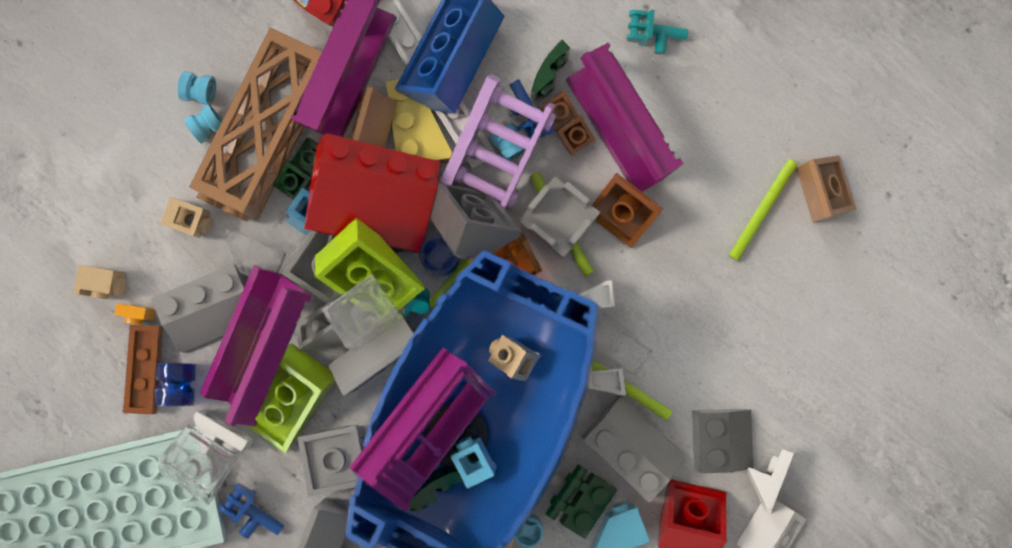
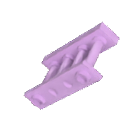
[440,74,557,210]

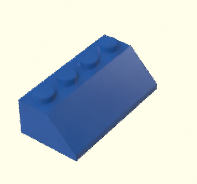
[395,0,505,114]

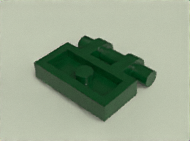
[545,464,617,539]

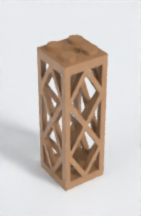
[189,27,322,222]

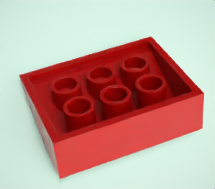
[304,133,440,253]

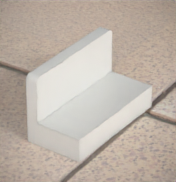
[737,500,807,548]

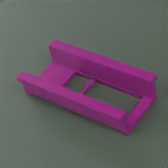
[290,0,397,137]
[565,42,684,192]
[200,265,312,427]
[349,348,496,512]

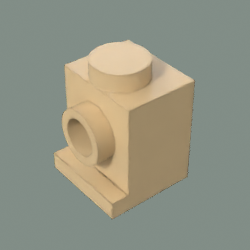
[160,197,212,238]
[73,265,126,299]
[488,335,540,381]

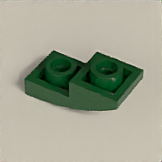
[531,39,570,101]
[273,137,318,200]
[408,466,463,511]

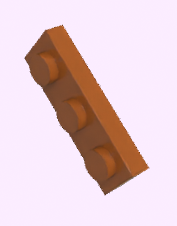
[123,325,163,415]

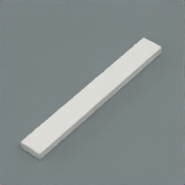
[378,0,496,171]

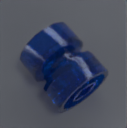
[419,236,460,277]
[154,363,197,406]

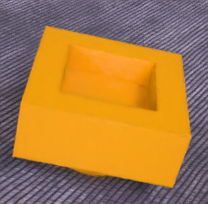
[114,303,156,325]

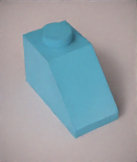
[591,501,650,548]

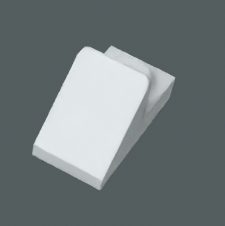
[193,409,255,457]
[747,449,793,514]

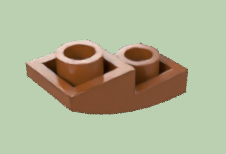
[538,91,596,155]

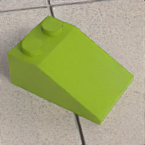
[315,218,425,324]
[247,343,336,453]

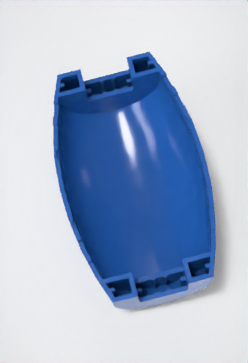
[345,250,600,548]

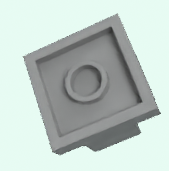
[518,176,600,258]
[297,424,365,497]

